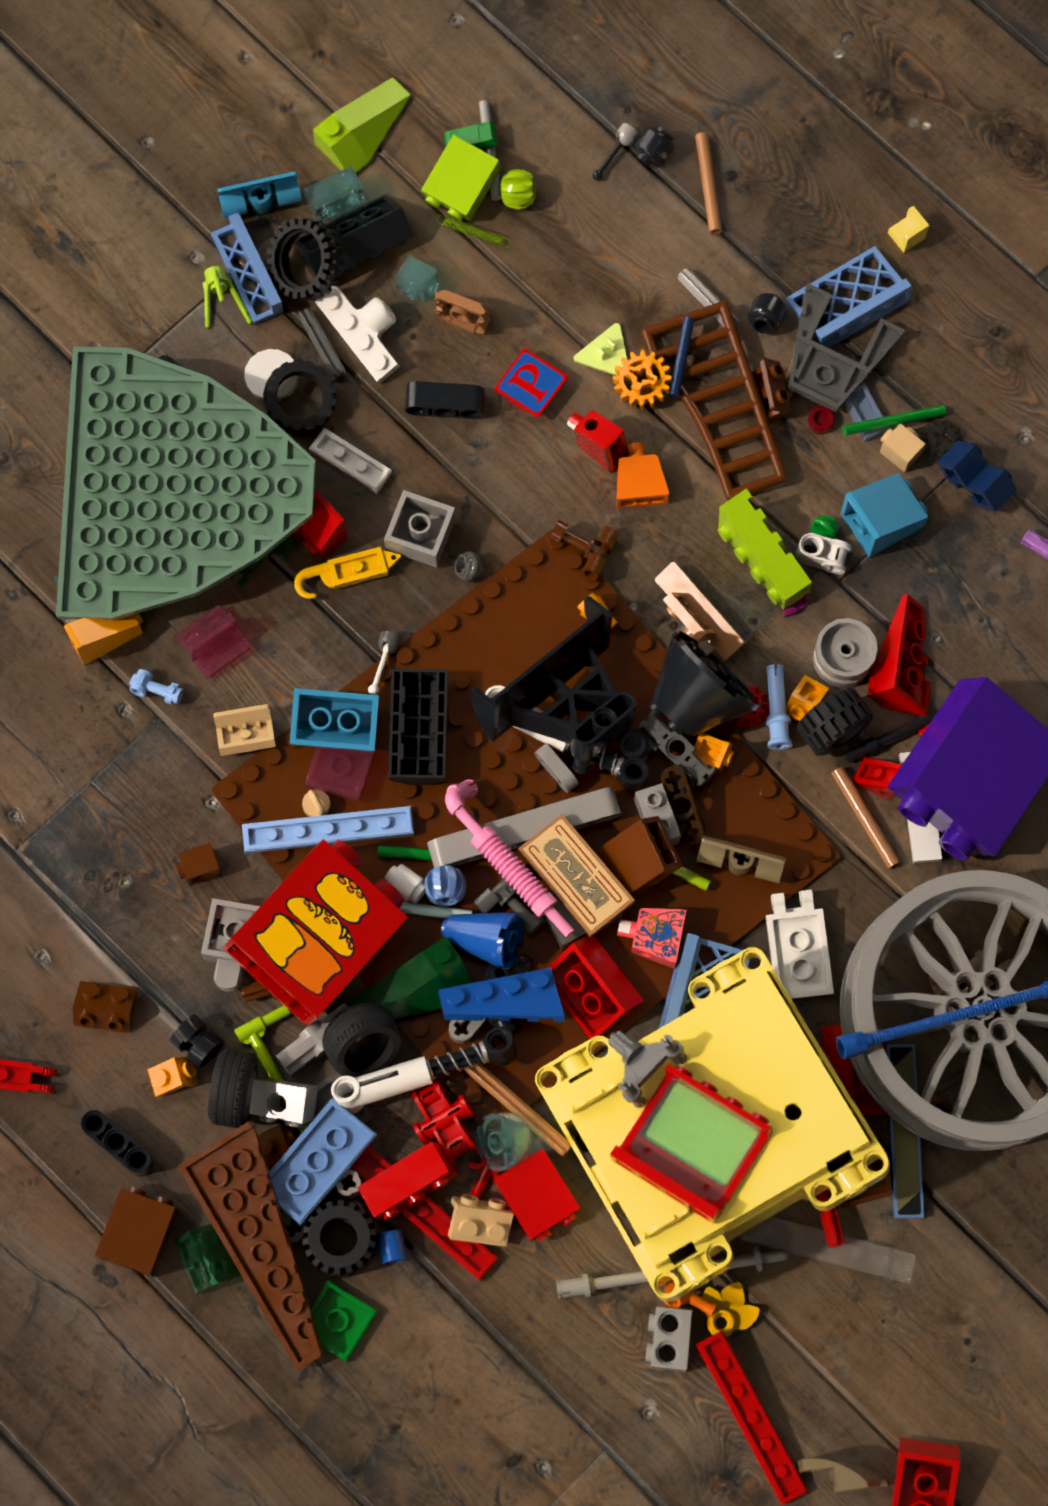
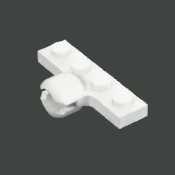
[315,285,400,383]

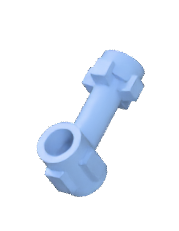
[129,669,183,705]

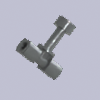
[474,874,546,935]

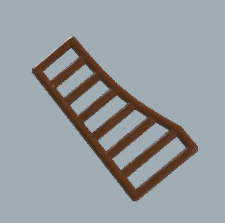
[641,301,788,500]

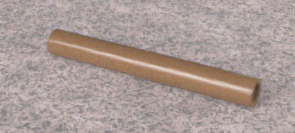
[695,132,722,235]
[831,766,900,869]

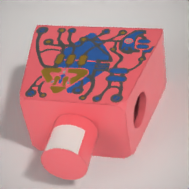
[617,908,686,968]

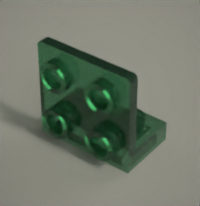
[175,1224,242,1296]

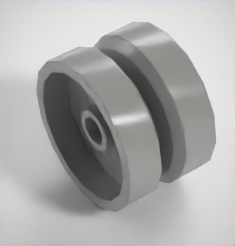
[813,618,878,688]

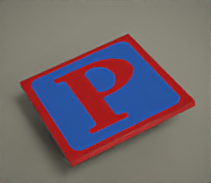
[493,348,569,419]

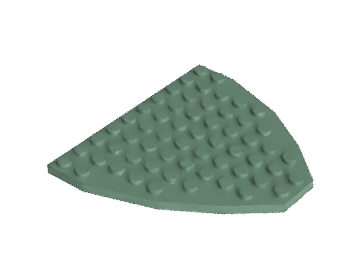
[56,346,316,620]

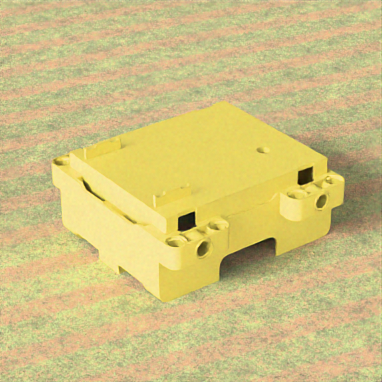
[535,947,889,1302]

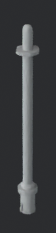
[556,1245,788,1299]

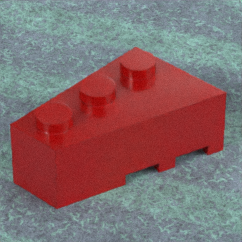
[357,1141,461,1220]

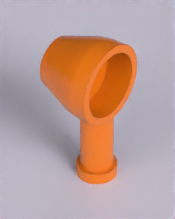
[664,1280,718,1317]

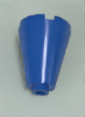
[441,912,524,970]

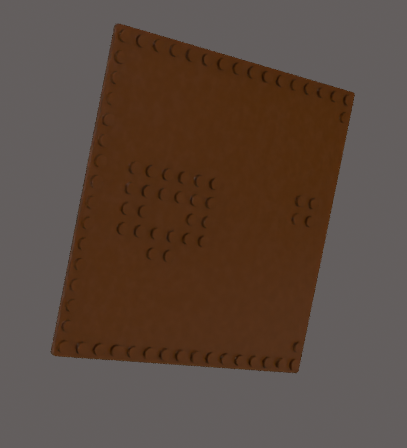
[211,527,840,1137]

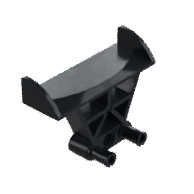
[470,596,636,774]

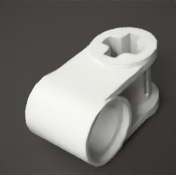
[796,533,852,574]

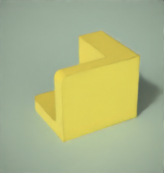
[888,206,929,253]

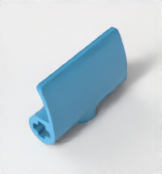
[217,171,302,219]

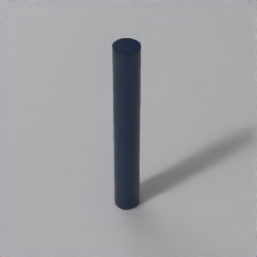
[669,317,695,398]

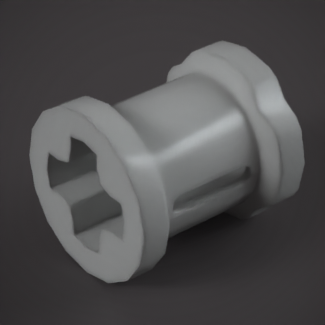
[336,1169,362,1199]

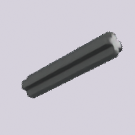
[298,308,346,380]

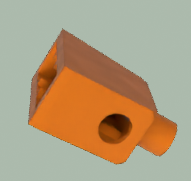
[616,442,669,509]

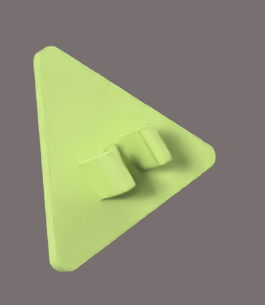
[574,323,627,375]

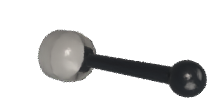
[592,123,640,181]

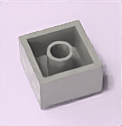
[384,490,456,568]

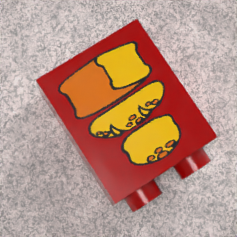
[222,839,408,1026]

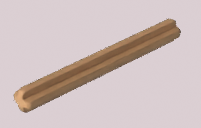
[462,1062,572,1156]

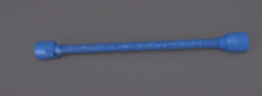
[836,981,1048,1060]

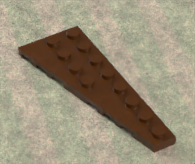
[178,1120,325,1371]

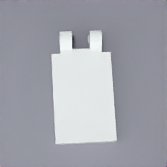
[765,890,834,999]

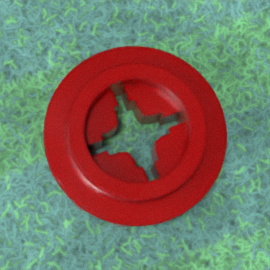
[731,684,770,729]

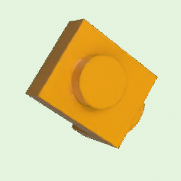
[694,733,734,772]
[148,1057,198,1097]

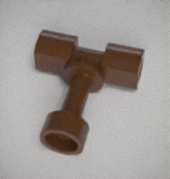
[549,520,620,581]

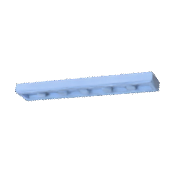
[242,806,414,854]

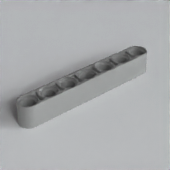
[427,787,621,868]

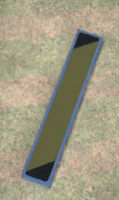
[885,1044,924,1219]

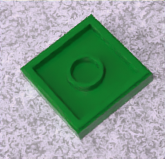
[311,1280,378,1363]

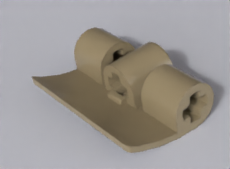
[697,835,786,884]

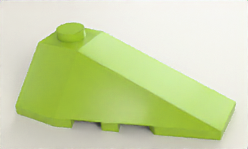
[313,77,411,179]

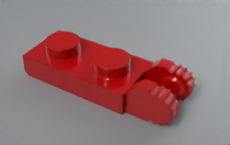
[0,1059,57,1094]

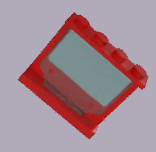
[610,1064,772,1224]

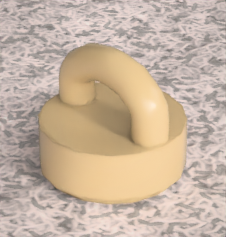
[302,790,331,817]

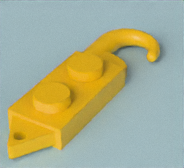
[294,547,401,599]

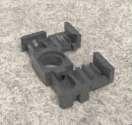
[639,710,716,802]

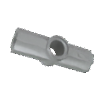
[276,1003,348,1076]

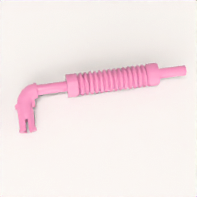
[445,779,574,937]

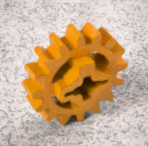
[613,350,672,410]

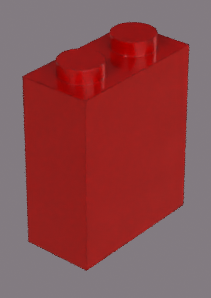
[493,1148,580,1242]

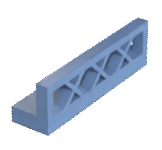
[211,212,284,325]

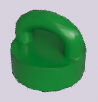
[810,515,838,539]

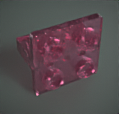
[175,605,251,679]

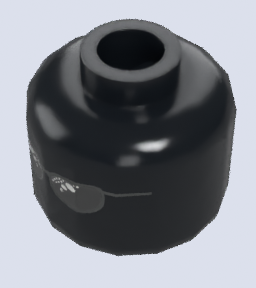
[635,125,674,166]

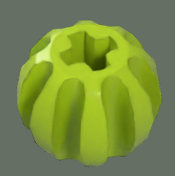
[501,169,535,210]

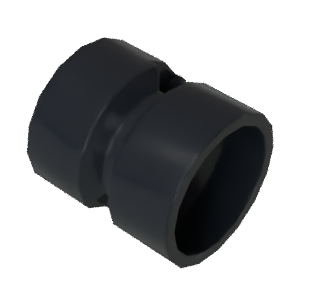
[170,1014,225,1069]

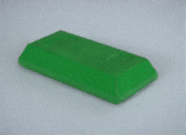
[444,120,498,149]

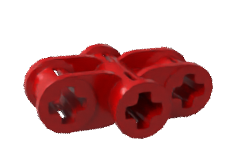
[411,1078,477,1164]

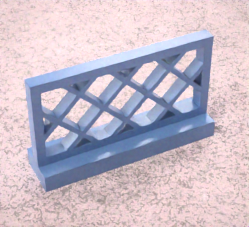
[786,246,912,348]
[658,933,750,1029]

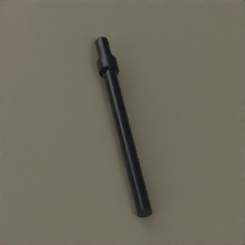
[843,709,939,763]

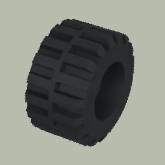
[797,687,874,756]
[302,1200,378,1278]

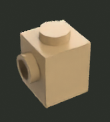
[880,423,925,473]

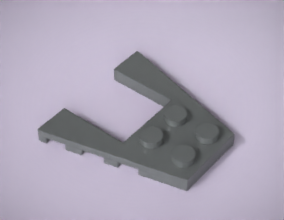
[787,283,905,412]

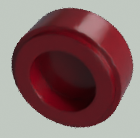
[807,406,835,435]

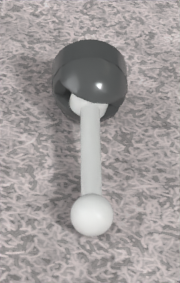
[368,631,402,695]

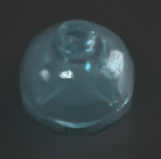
[476,1112,533,1172]

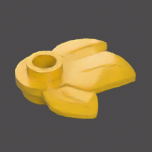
[702,1282,760,1337]

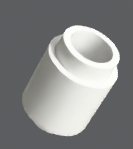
[384,864,425,904]

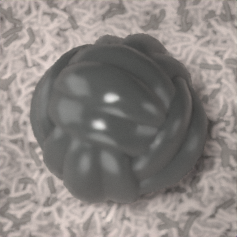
[454,551,483,582]

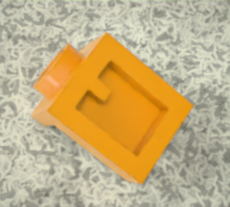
[786,675,829,721]

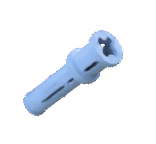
[766,664,793,750]

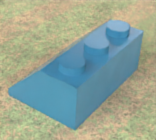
[290,688,379,752]

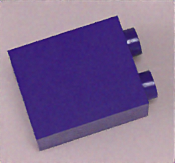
[887,677,1048,861]

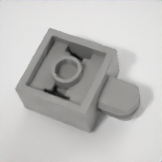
[201,898,260,992]

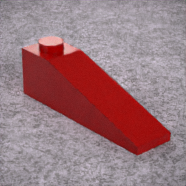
[867,594,931,716]

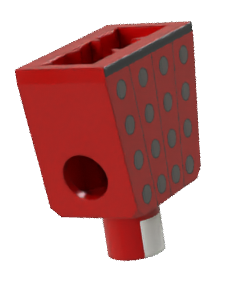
[567,411,629,473]

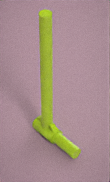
[234,1005,309,1134]

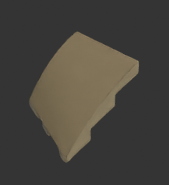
[797,1458,889,1493]

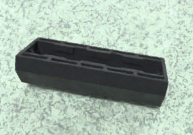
[389,669,448,785]

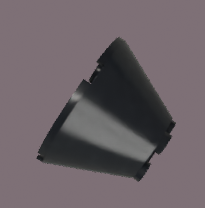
[649,629,760,738]

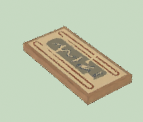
[518,814,635,938]

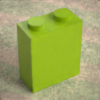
[421,135,502,221]

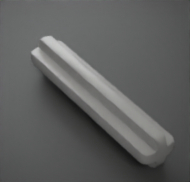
[678,268,740,328]

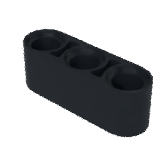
[405,381,485,419]
[81,1110,154,1177]

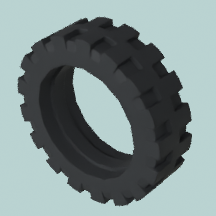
[263,359,336,435]

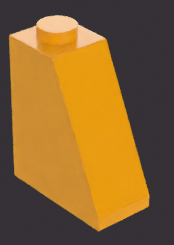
[64,613,143,665]

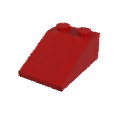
[891,1437,960,1506]

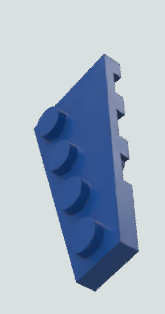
[439,968,565,1022]

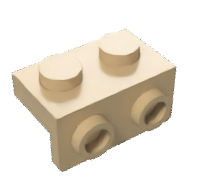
[214,704,276,756]
[448,1194,514,1247]

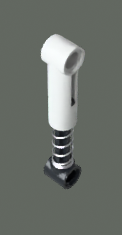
[485,685,649,792]
[331,1027,517,1114]

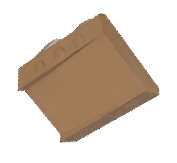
[434,290,492,334]

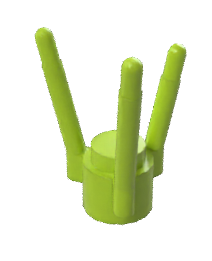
[202,265,253,328]

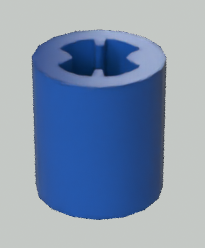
[377,1230,408,1264]

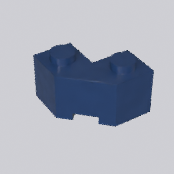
[937,440,1017,512]

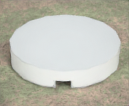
[244,349,299,402]

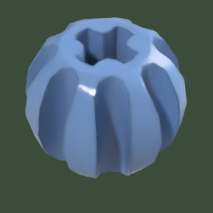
[424,866,467,906]

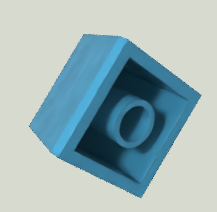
[840,473,928,558]

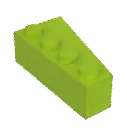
[717,488,812,610]

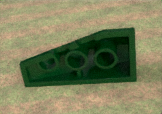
[348,937,472,1020]

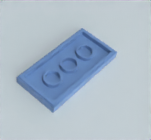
[269,1098,377,1226]

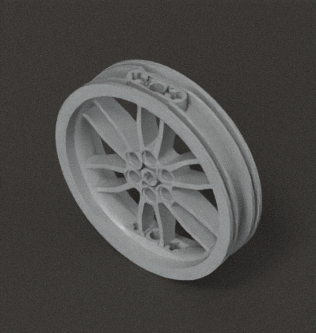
[840,870,1048,1151]

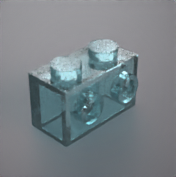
[304,166,365,222]

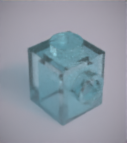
[395,255,439,302]

